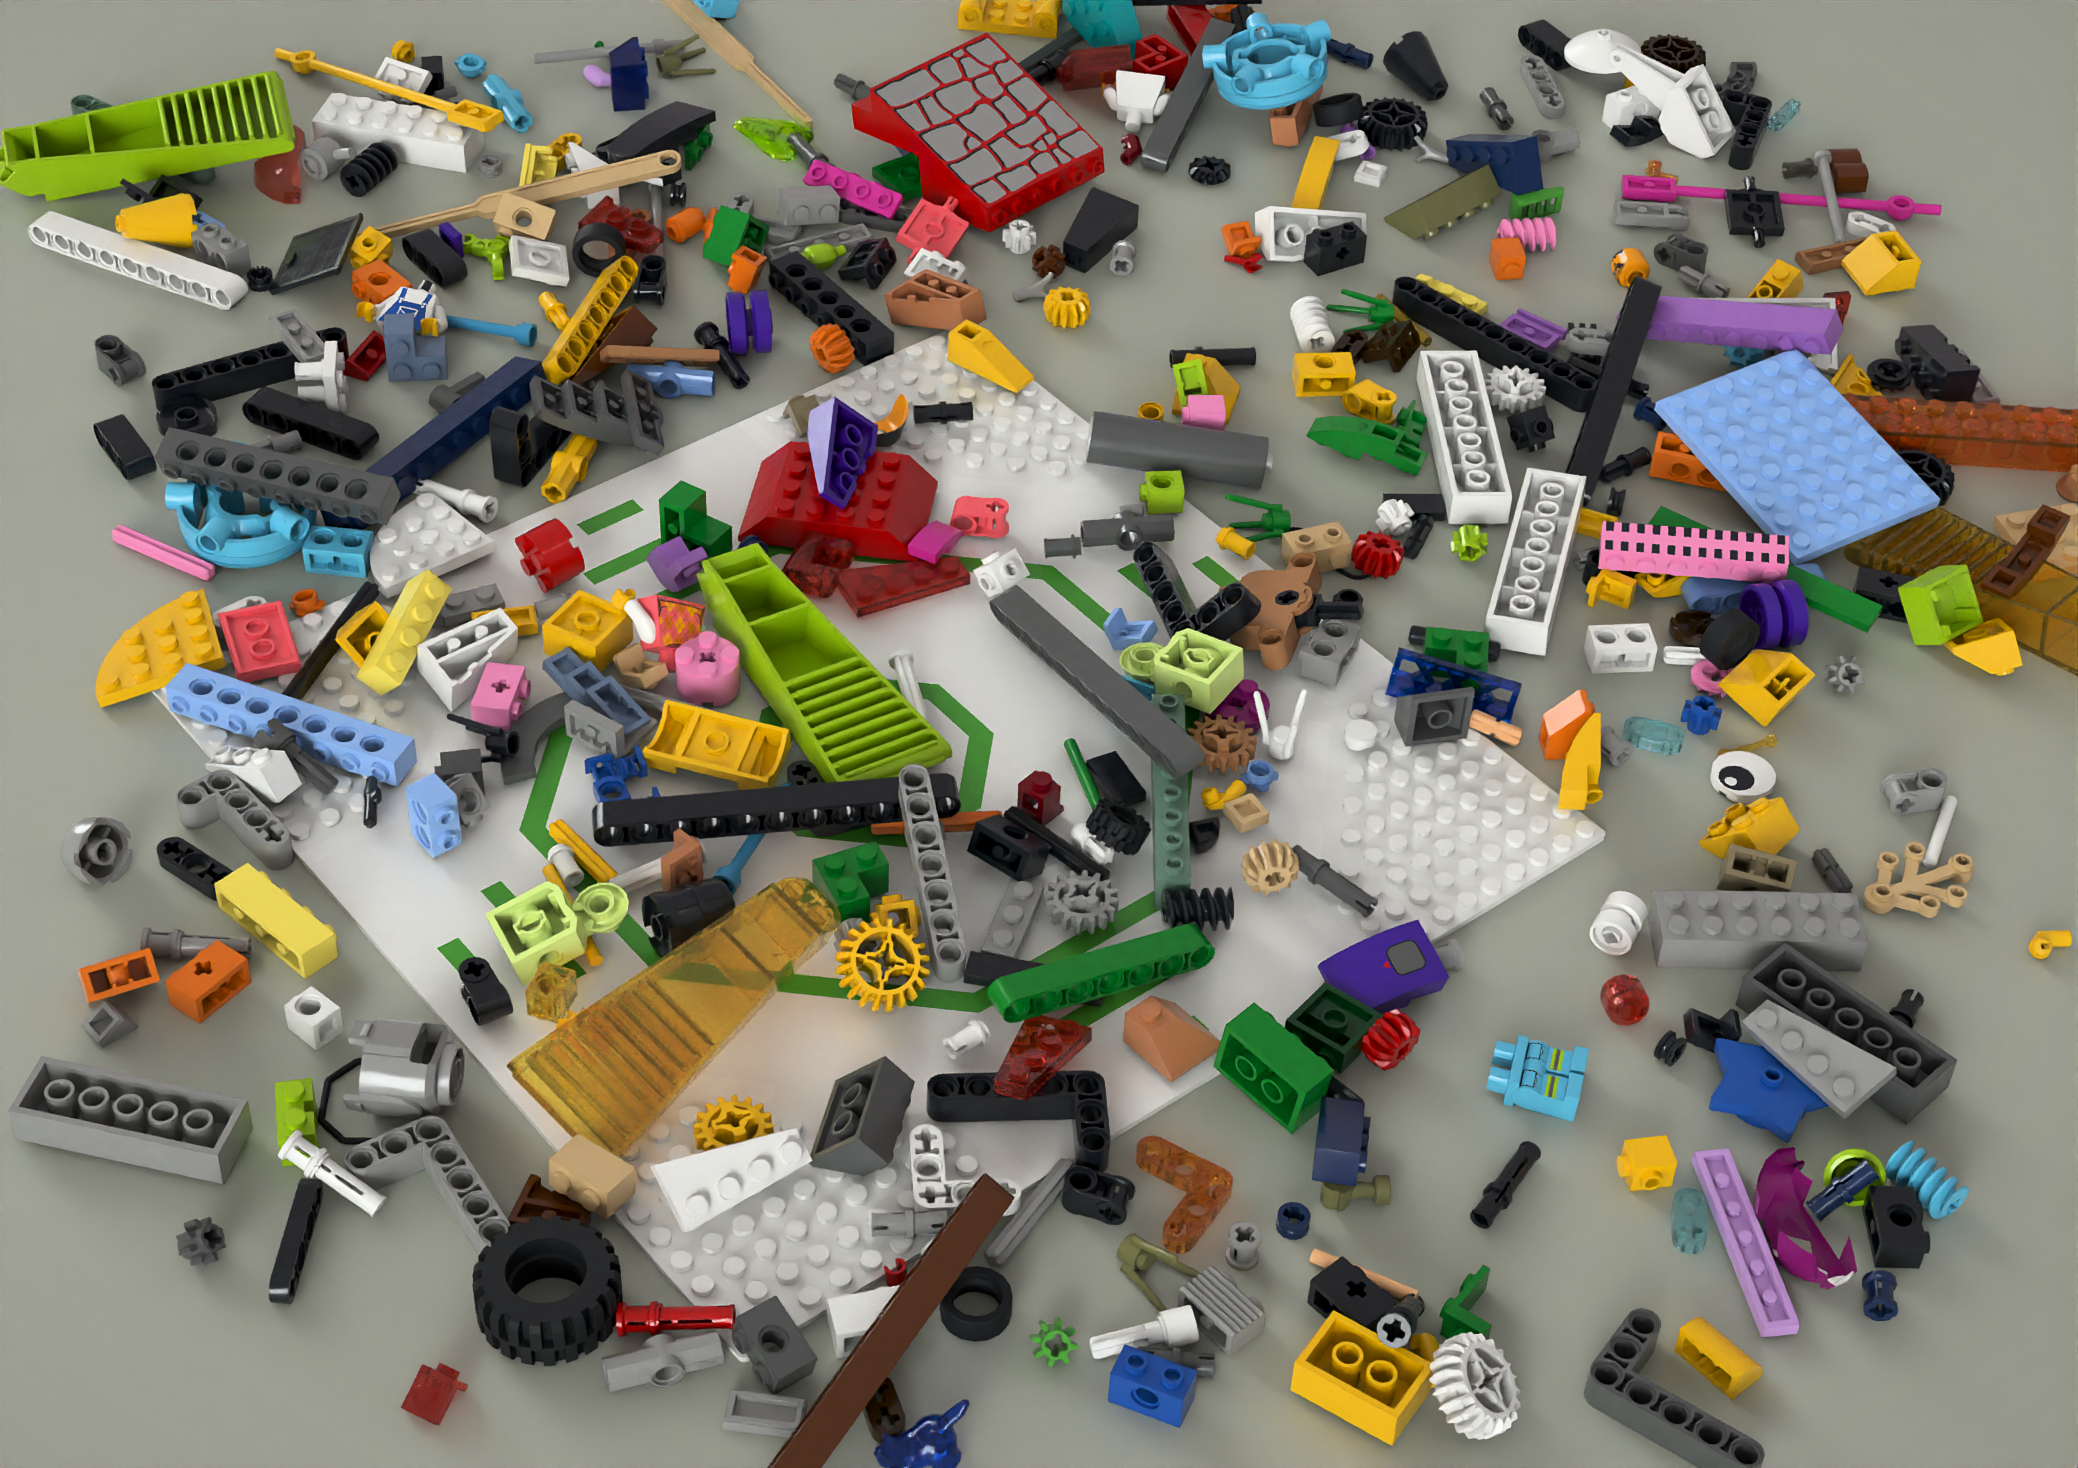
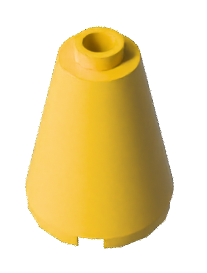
[115,193,198,249]

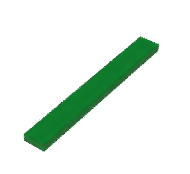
[1647,506,1883,633]

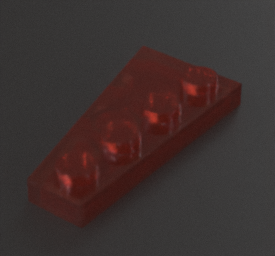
[994,1015,1092,1101]

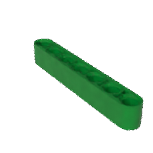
[987,923,1215,1023]

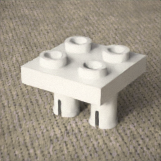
[294,341,348,413]

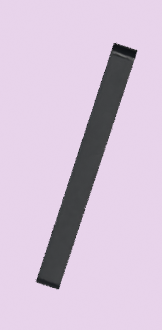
[1565,276,1662,507]
[591,773,961,847]

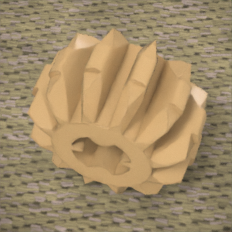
[1241,839,1300,896]

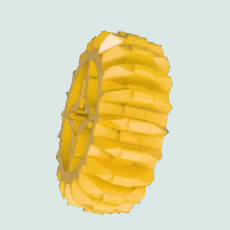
[835,917,930,1012]

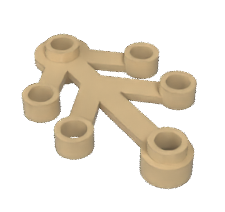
[1863,842,1975,918]

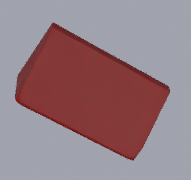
[343,330,386,382]

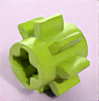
[1451,525,1488,561]

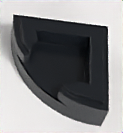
[1189,817,1220,854]

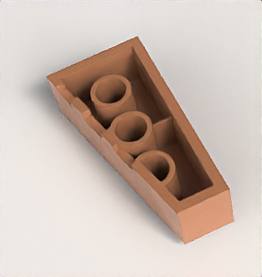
[1270,74,1323,147]

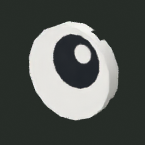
[1710,751,1776,804]

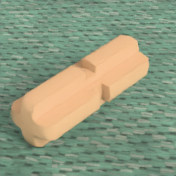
[1469,710,1523,746]

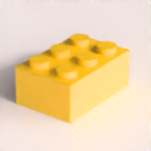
[1290,1310,1433,1446]

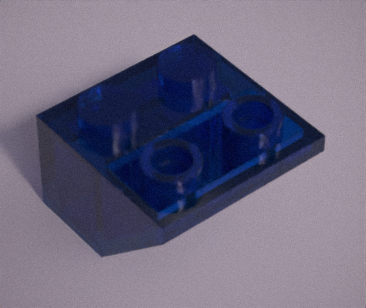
[609,37,649,112]

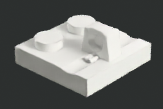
[509,235,569,287]

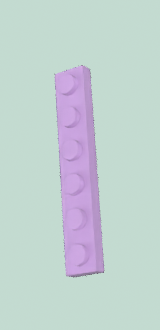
[1691,1148,1800,1338]

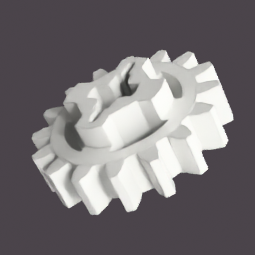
[1484,365,1546,414]

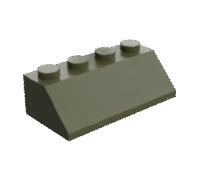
[1384,165,1502,239]

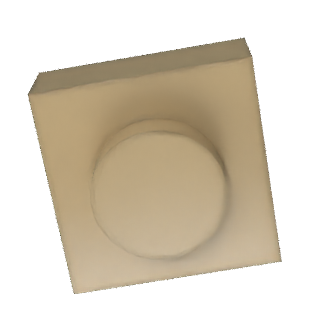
[1223,793,1270,834]

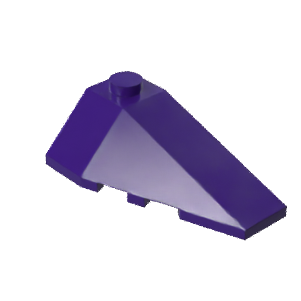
[807,397,878,510]

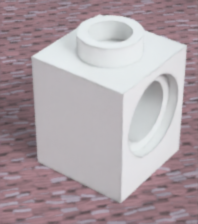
[284,986,344,1051]

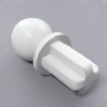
[1070,821,1115,866]

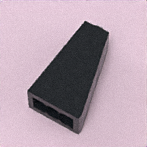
[1063,187,1139,273]

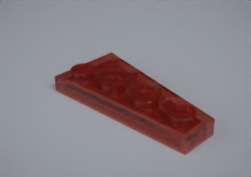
[832,556,970,618]

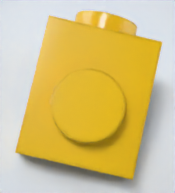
[1586,569,1637,610]

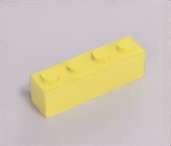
[356,569,452,696]
[214,863,338,979]

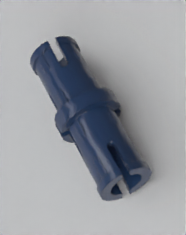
[1326,38,1374,69]
[1806,1159,1880,1222]

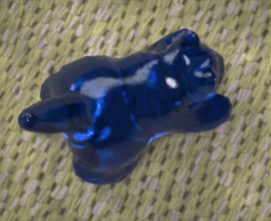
[874,1399,970,1468]

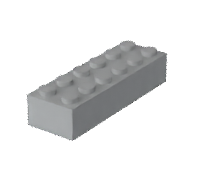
[1647,889,1869,971]
[8,1056,253,1184]

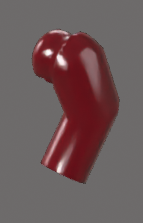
[1120,133,1143,165]

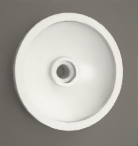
[1564,29,1641,74]

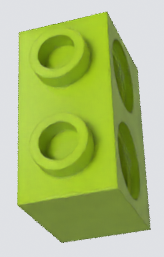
[1172,358,1209,409]

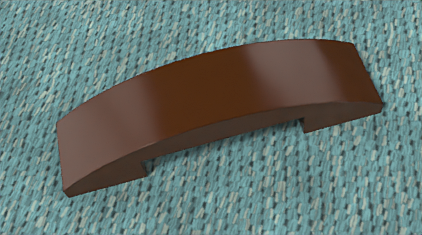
[1981,504,2071,600]

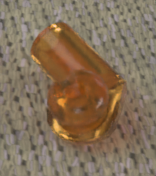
[1645,159,1679,185]

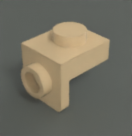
[613,643,669,690]

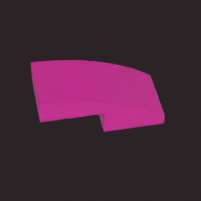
[908,520,963,564]

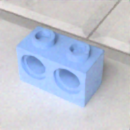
[405,773,462,858]

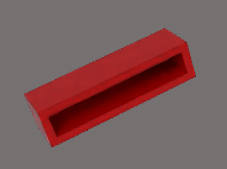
[1166,5,1214,56]

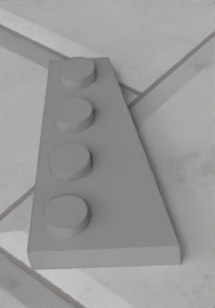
[1741,1000,1897,1119]

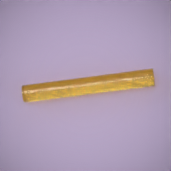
[1375,293,1432,347]

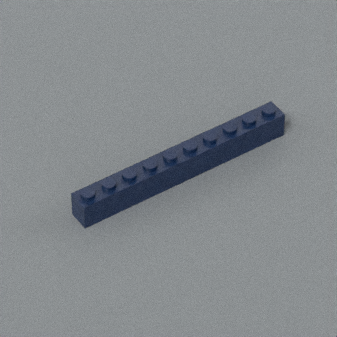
[320,356,547,530]

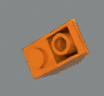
[1538,690,1595,760]

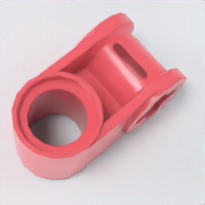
[950,496,1009,538]

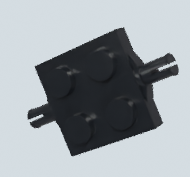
[1724,176,1785,248]

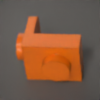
[1221,220,1262,258]

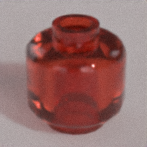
[1600,974,1650,1026]

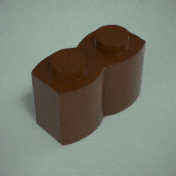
[1825,148,1869,193]

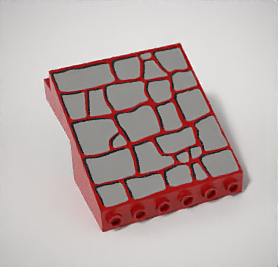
[851,32,1105,233]

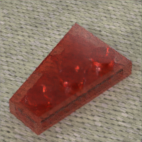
[578,195,664,255]

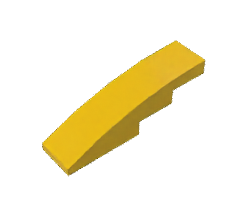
[1291,136,1340,210]

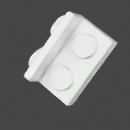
[374,57,433,105]
[904,248,972,285]

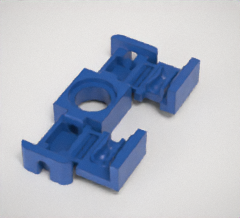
[584,745,661,804]

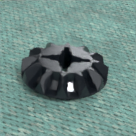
[1189,156,1231,185]
[1867,358,1913,393]

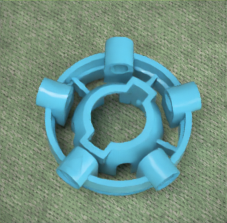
[1202,12,1331,110]
[165,441,317,569]

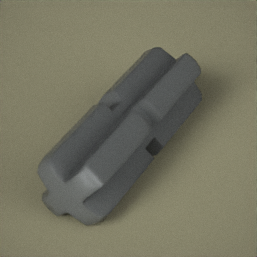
[1812,848,1853,893]

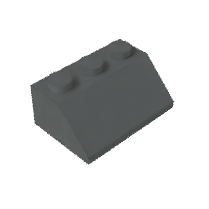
[809,1056,915,1176]

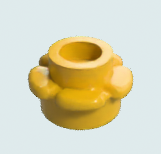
[391,40,415,63]

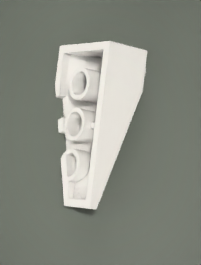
[1255,206,1367,263]

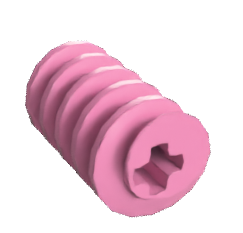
[1497,217,1556,252]

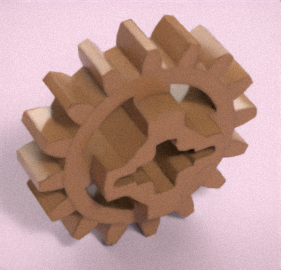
[1187,714,1257,774]

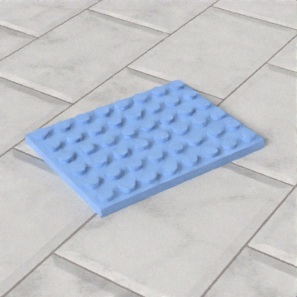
[1654,348,1940,565]

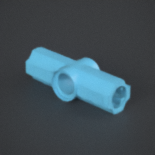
[482,74,533,133]

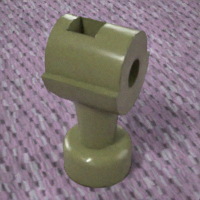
[1320,1175,1391,1212]

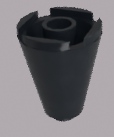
[1383,31,1448,101]

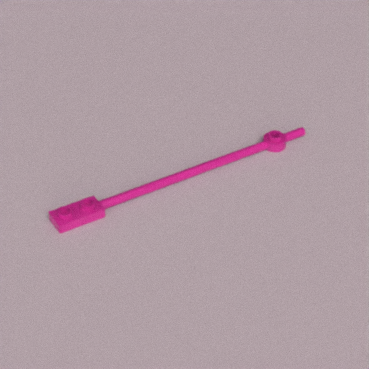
[1621,175,1942,221]

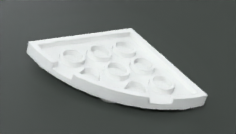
[370,493,495,599]

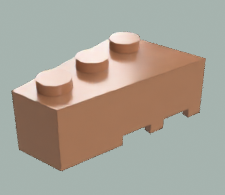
[884,269,987,330]

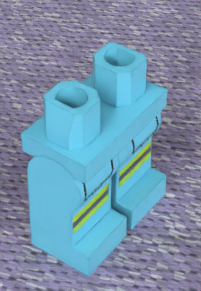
[1486,1035,1589,1122]

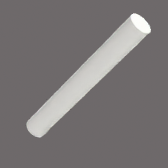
[1923,796,1958,868]

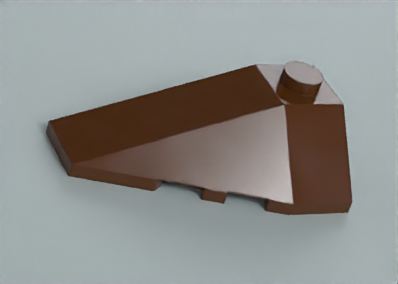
[560,305,658,387]

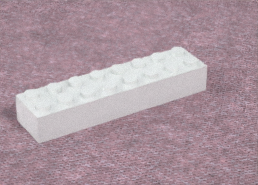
[1416,351,1512,524]
[1484,467,1587,656]

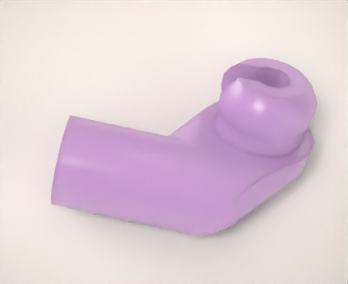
[583,64,620,87]

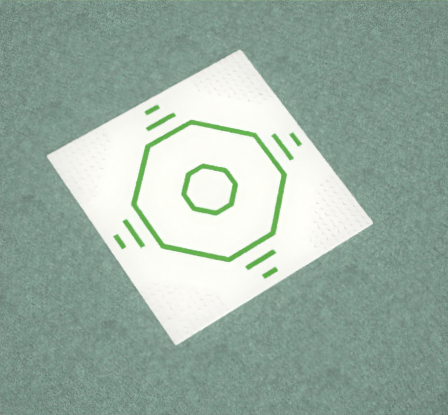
[152,330,1606,1362]

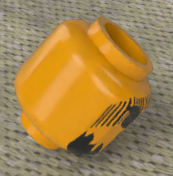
[1610,247,1650,287]

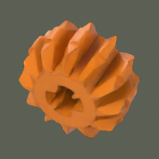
[809,323,855,374]

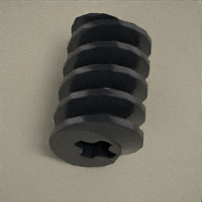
[340,142,399,197]
[1161,887,1234,932]

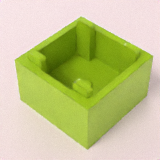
[1898,564,1984,645]

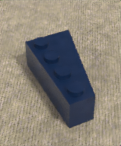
[1446,134,1543,195]

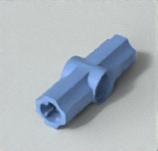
[627,361,716,399]

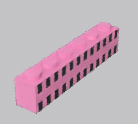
[1598,521,1789,583]

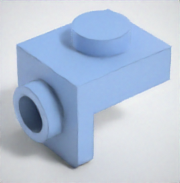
[1103,608,1158,651]

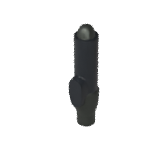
[363,776,382,829]

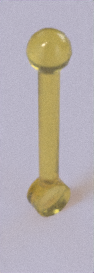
[1717,735,1777,757]

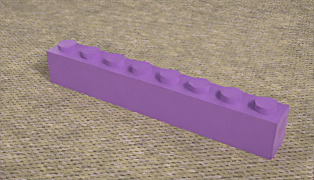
[1616,296,1843,355]

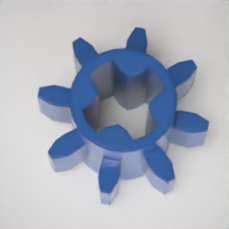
[1680,695,1722,735]

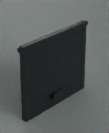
[269,213,364,295]

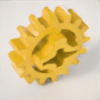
[693,1095,774,1152]

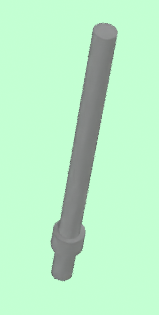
[533,39,685,64]
[648,183,664,258]

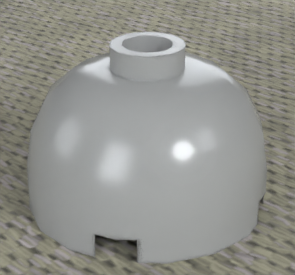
[61,817,132,886]

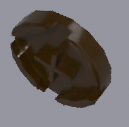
[1668,610,1719,647]

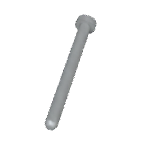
[1812,150,1846,243]

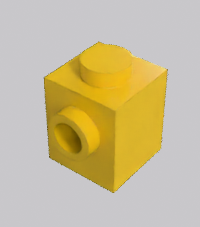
[1616,1135,1678,1191]

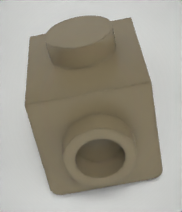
[783,395,819,438]

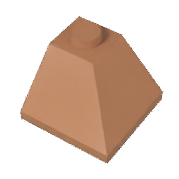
[1123,996,1220,1082]

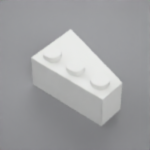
[417,607,518,712]

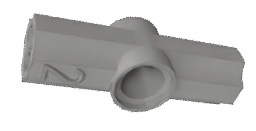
[1531,127,1581,164]
[601,1330,724,1392]

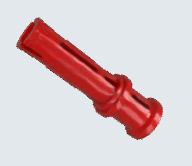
[616,1301,736,1337]

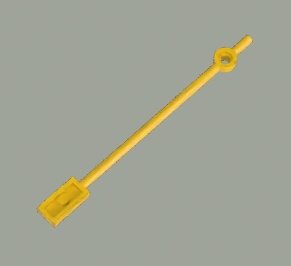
[274,48,504,132]

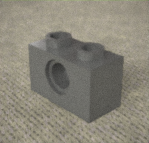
[732,1295,817,1395]

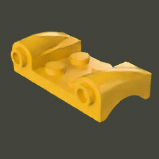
[958,0,1063,39]
[643,700,792,790]

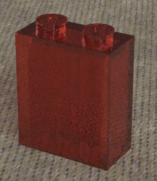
[1057,44,1133,91]

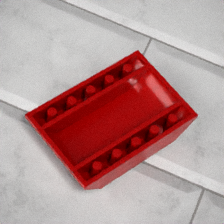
[738,441,938,563]

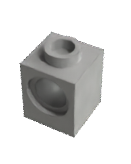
[445,772,491,828]

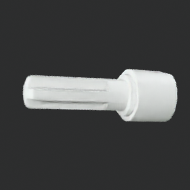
[1089,1305,1199,1359]

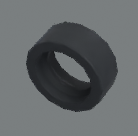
[1312,93,1364,127]
[572,223,626,277]
[1699,609,1760,670]
[940,1266,1013,1342]

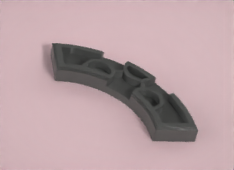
[1714,62,1757,102]
[500,692,572,785]

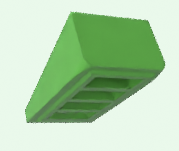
[1508,187,1564,221]

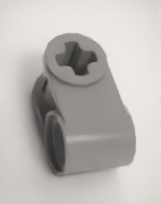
[1879,768,1948,816]

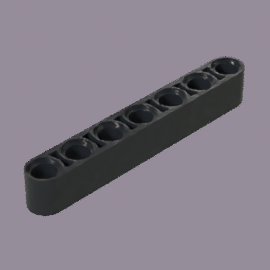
[152,327,349,412]

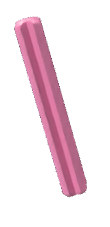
[112,525,216,581]

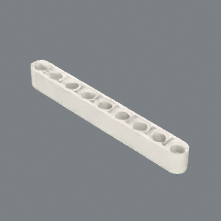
[27,211,248,310]

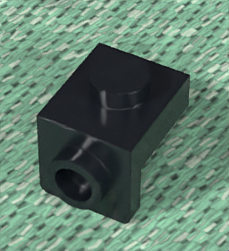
[1683,1008,1742,1053]

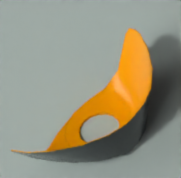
[875,394,909,447]

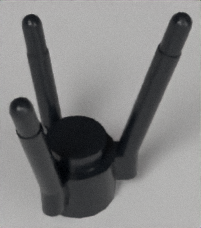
[447,714,520,763]

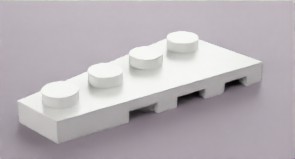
[650,1128,812,1232]

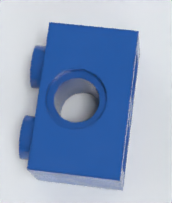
[1108,1344,1197,1428]

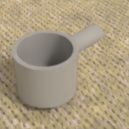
[300,136,357,180]

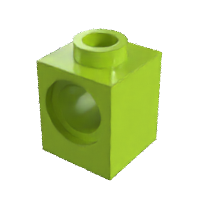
[1139,470,1185,514]

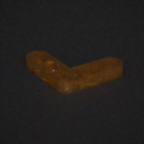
[1136,1136,1233,1254]

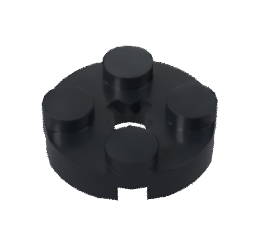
[156,396,218,436]

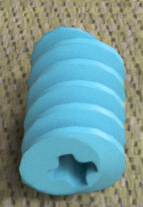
[1885,1140,1970,1219]

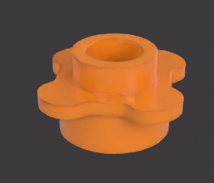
[289,589,325,617]

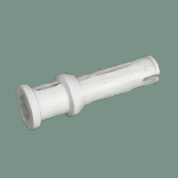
[412,479,498,523]
[278,1129,387,1217]

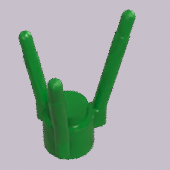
[1326,289,1394,334]
[1225,494,1291,542]

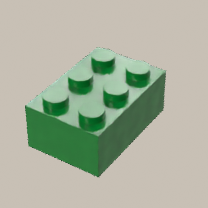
[1213,1002,1334,1134]

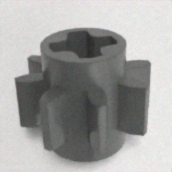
[176,1217,226,1266]

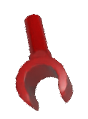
[1224,253,1263,273]
[884,1258,908,1287]

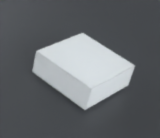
[1354,160,1388,188]

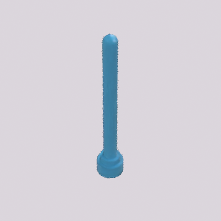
[446,315,537,347]
[712,783,791,895]

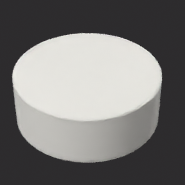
[1344,719,1377,749]

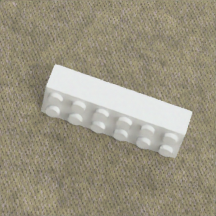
[312,93,485,173]

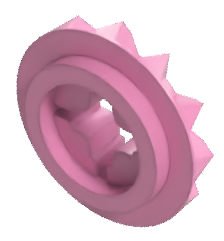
[1690,659,1735,698]

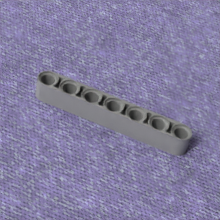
[898,764,966,983]

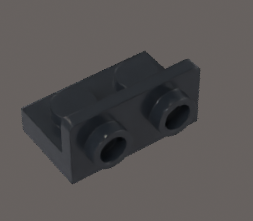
[837,237,897,289]

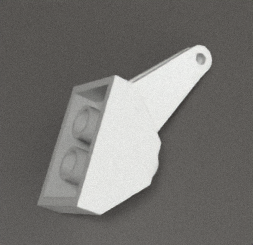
[1609,45,1736,159]

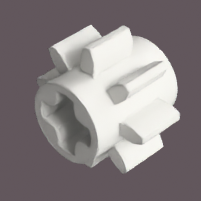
[1002,220,1037,254]
[1375,499,1414,536]

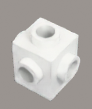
[973,548,1030,597]

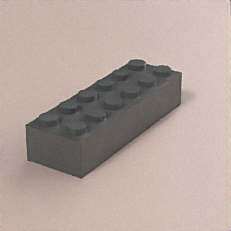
[1735,943,1957,1124]

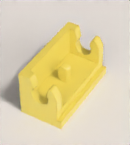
[519,143,558,205]

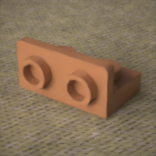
[661,828,704,892]

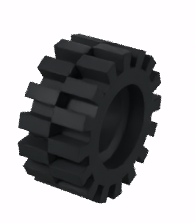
[1086,798,1151,855]

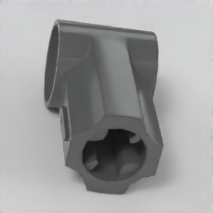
[429,372,485,413]

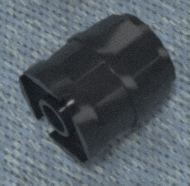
[642,878,738,961]

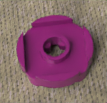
[1205,679,1270,732]

